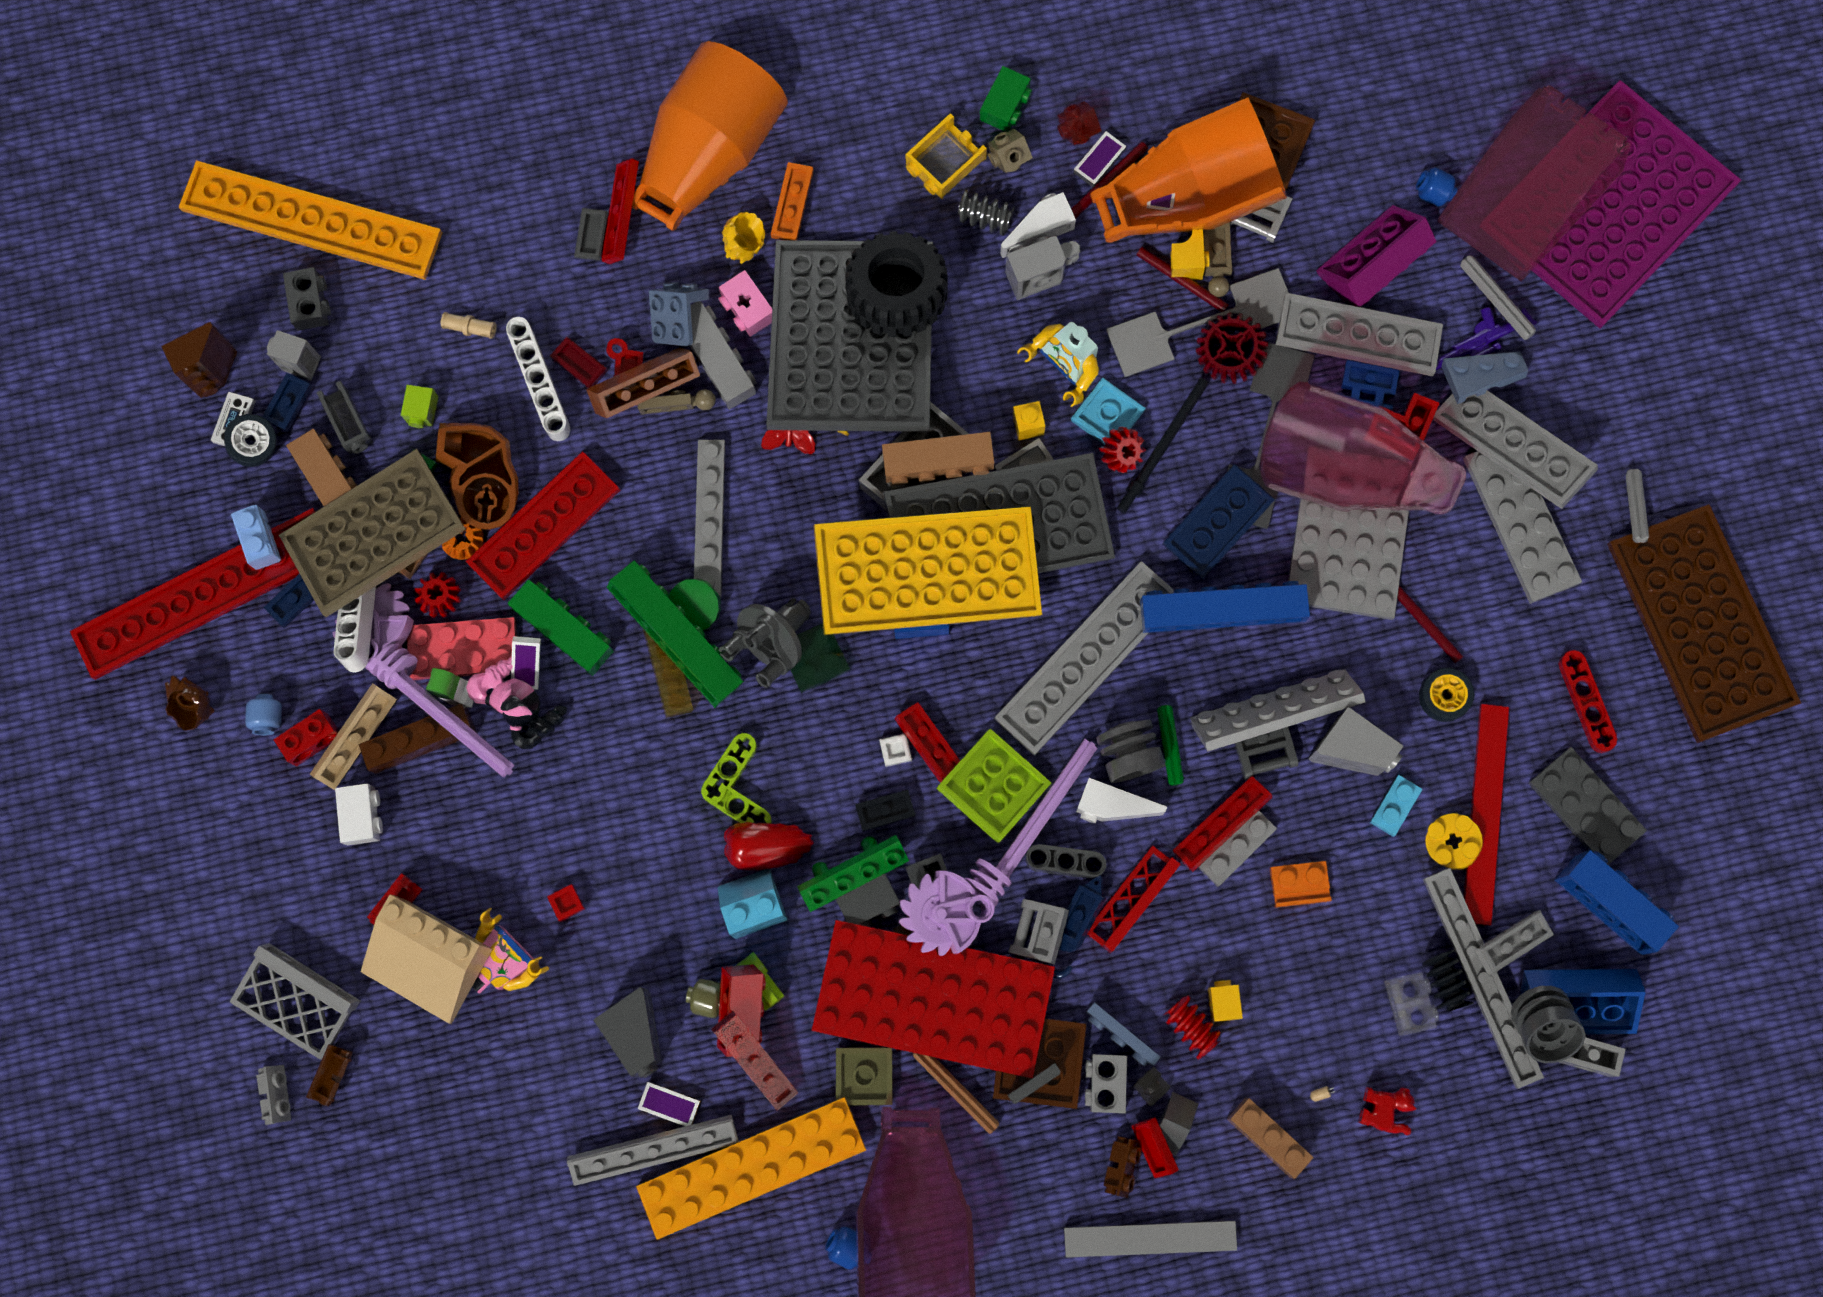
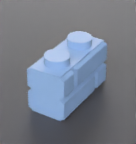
[231,505,281,570]

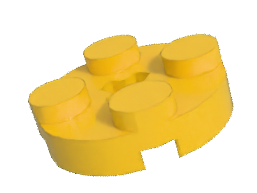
[1425,813,1483,870]

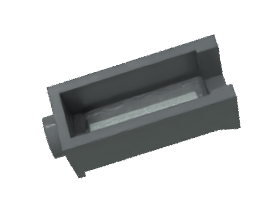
[316,381,373,454]

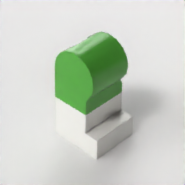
[426,668,474,708]

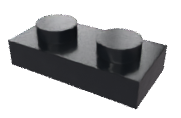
[855,789,916,832]

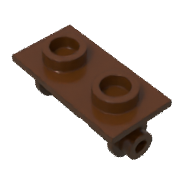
[306,1044,353,1107]
[1103,1136,1141,1198]

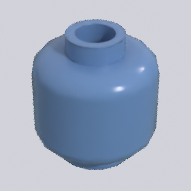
[245,694,282,736]

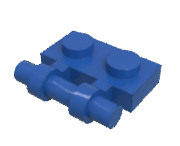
[1337,360,1400,415]

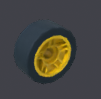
[1419,668,1475,722]

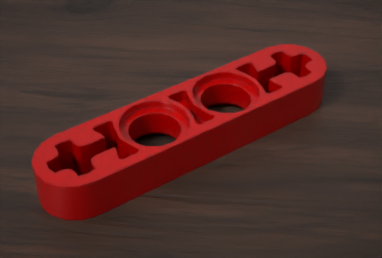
[1558,650,1617,753]

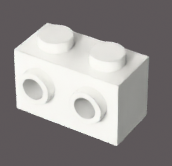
[335,784,383,846]

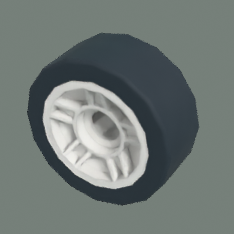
[224,414,277,467]

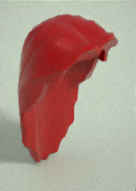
[724,822,814,871]

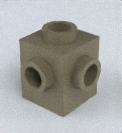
[987,129,1033,173]

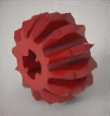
[1099,426,1146,473]
[415,572,461,618]

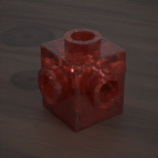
[1057,101,1102,145]

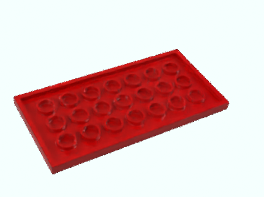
[812,920,1055,1078]

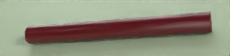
[1071,142,1148,219]
[1136,247,1229,312]
[1397,585,1464,664]

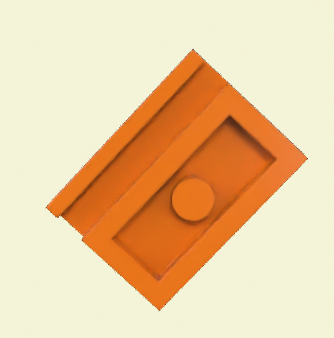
[1270,861,1332,908]

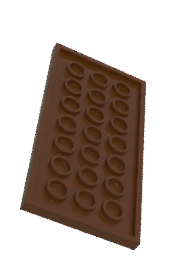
[1607,504,1801,743]

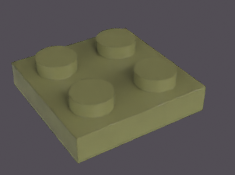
[836,1048,893,1105]

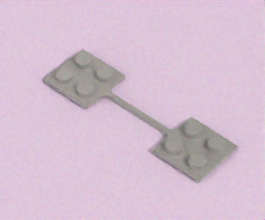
[1106,268,1289,377]

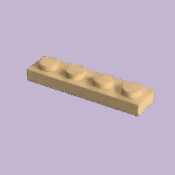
[310,683,397,790]

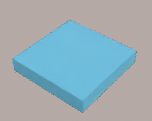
[1071,378,1145,445]

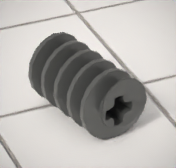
[958,189,1015,236]

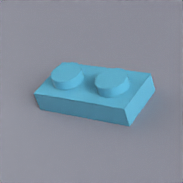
[1369,775,1422,837]

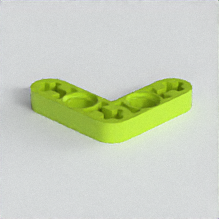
[701,733,772,823]

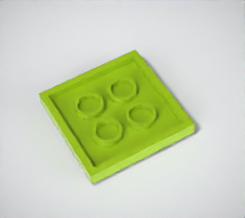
[936,729,1051,844]

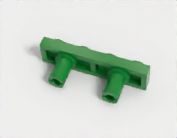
[797,835,909,912]

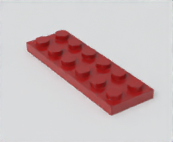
[465,451,621,600]

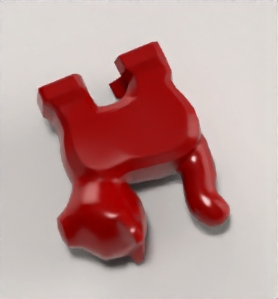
[1358,1087,1417,1136]

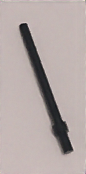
[1117,378,1209,514]

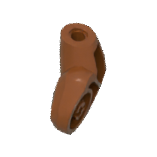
[436,423,519,530]

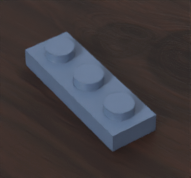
[1086,1002,1160,1067]

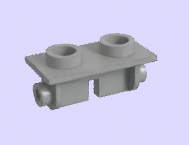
[256,1065,291,1125]

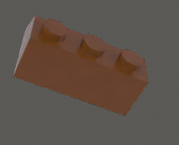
[161,322,237,398]

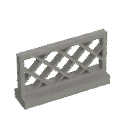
[230,943,360,1060]

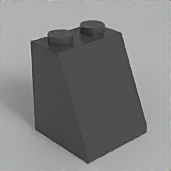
[594,987,662,1078]

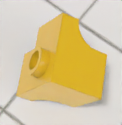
[1170,229,1209,280]

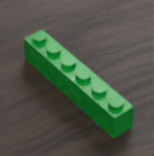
[606,560,744,708]

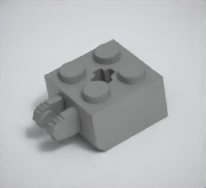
[1005,236,1080,300]

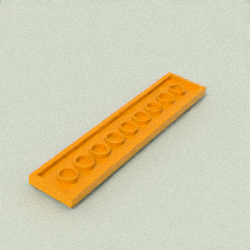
[179,160,443,280]

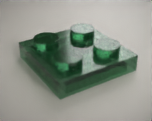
[790,623,850,694]

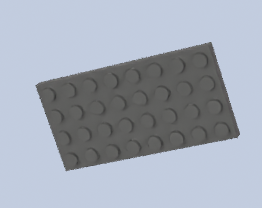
[883,453,1115,574]

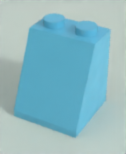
[717,869,788,939]

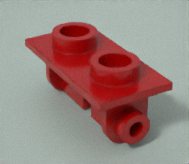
[367,873,423,925]

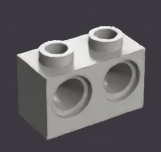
[267,330,321,381]
[1085,1054,1127,1114]

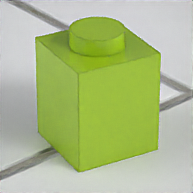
[401,385,439,428]

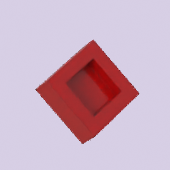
[547,884,585,922]

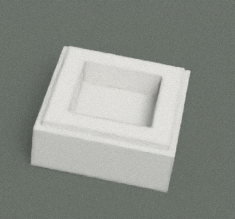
[879,734,912,767]

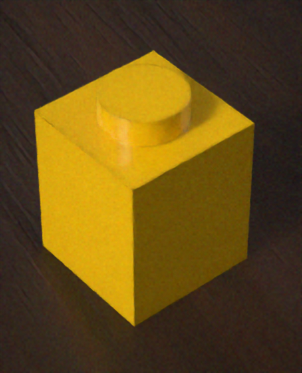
[1013,401,1045,441]
[1208,980,1243,1022]

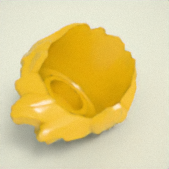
[722,212,765,264]

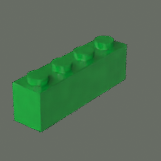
[507,579,614,676]

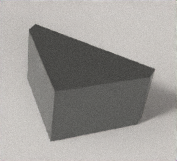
[1158,1092,1198,1156]

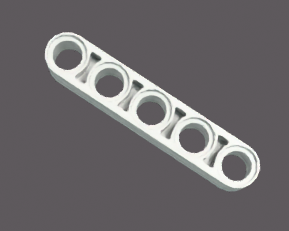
[506,317,571,441]
[334,586,376,673]

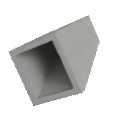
[1308,707,1403,776]

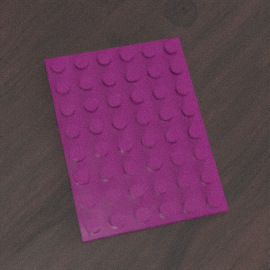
[1480,80,1741,329]

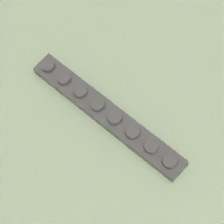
[1423,868,1544,1089]

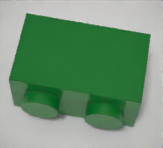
[980,66,1033,132]

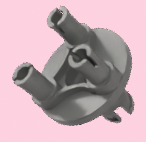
[719,598,811,688]

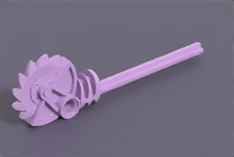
[332,583,515,777]
[899,739,1097,956]

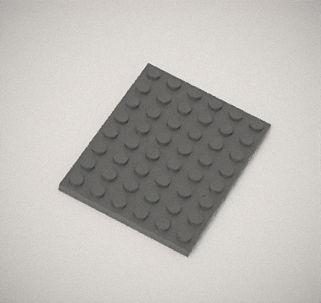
[766,240,933,432]

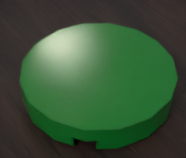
[668,578,721,631]

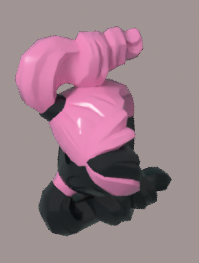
[466,657,567,749]

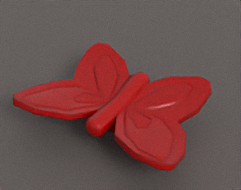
[761,430,815,454]

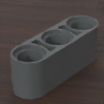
[1025,844,1106,879]

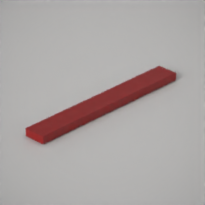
[1464,704,1509,926]

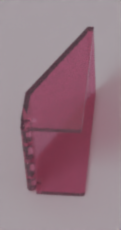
[1438,85,1631,282]

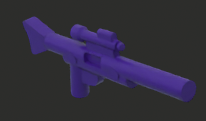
[1436,307,1537,370]

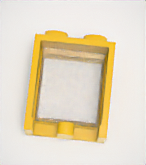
[905,113,987,199]

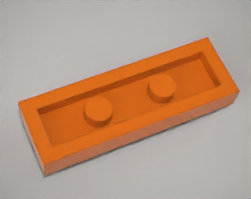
[771,162,814,240]

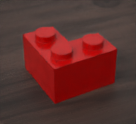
[1363,393,1439,459]

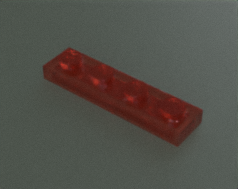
[711,1011,799,1111]

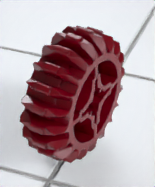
[1196,312,1269,384]

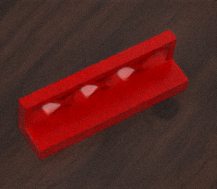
[1087,846,1181,953]

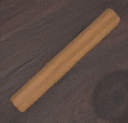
[913,1053,1000,1134]

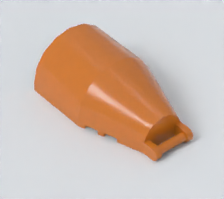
[632,41,788,231]
[1090,97,1287,243]

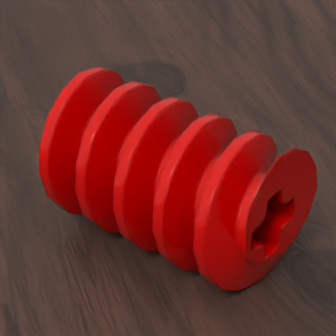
[1162,995,1221,1060]

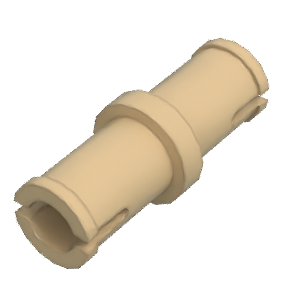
[441,312,497,339]

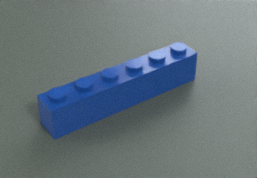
[1140,581,1310,633]

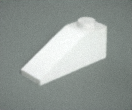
[1000,192,1076,258]
[1076,778,1167,823]

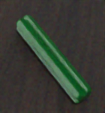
[1157,705,1184,786]

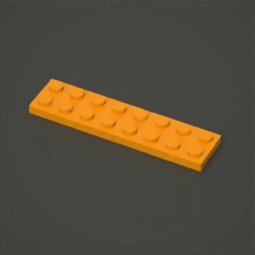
[636,1097,867,1240]

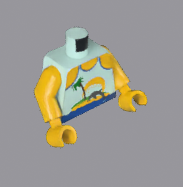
[1017,322,1099,407]

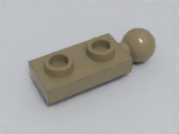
[1203,222,1232,297]
[638,389,716,415]

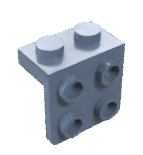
[649,282,709,346]

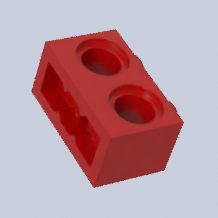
[273,709,339,766]

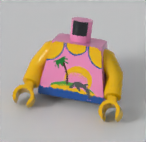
[472,908,549,994]

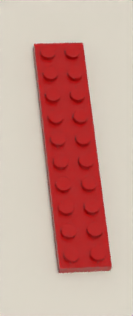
[70,508,316,680]

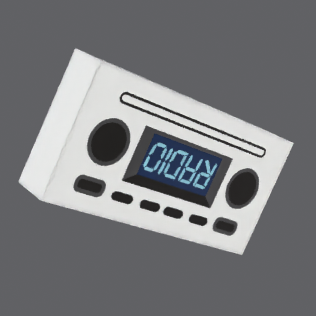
[211,392,256,446]

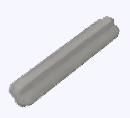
[1625,469,1649,543]

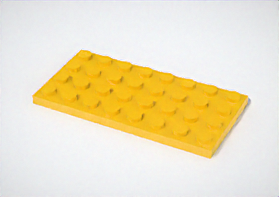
[813,507,1042,635]

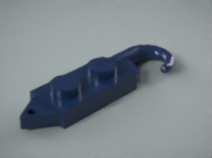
[1043,875,1106,979]

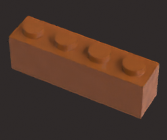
[586,347,700,419]

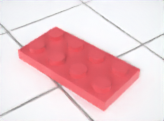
[407,617,517,680]

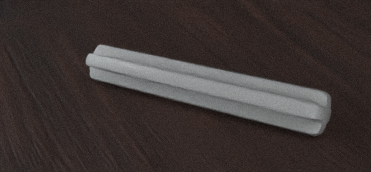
[1460,255,1536,340]

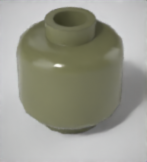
[686,979,721,1018]

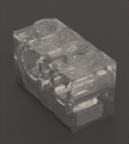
[1384,972,1439,1036]

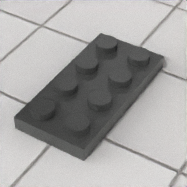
[1528,747,1647,865]

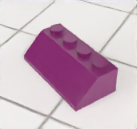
[1316,205,1437,307]

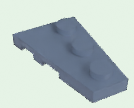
[1441,351,1528,404]

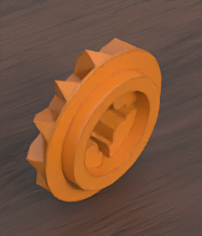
[442,517,484,560]

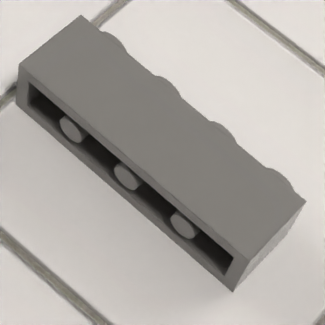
[689,301,757,410]

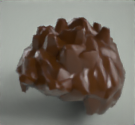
[165,676,215,731]

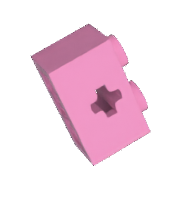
[718,270,772,337]

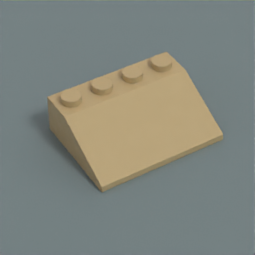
[361,894,492,1024]

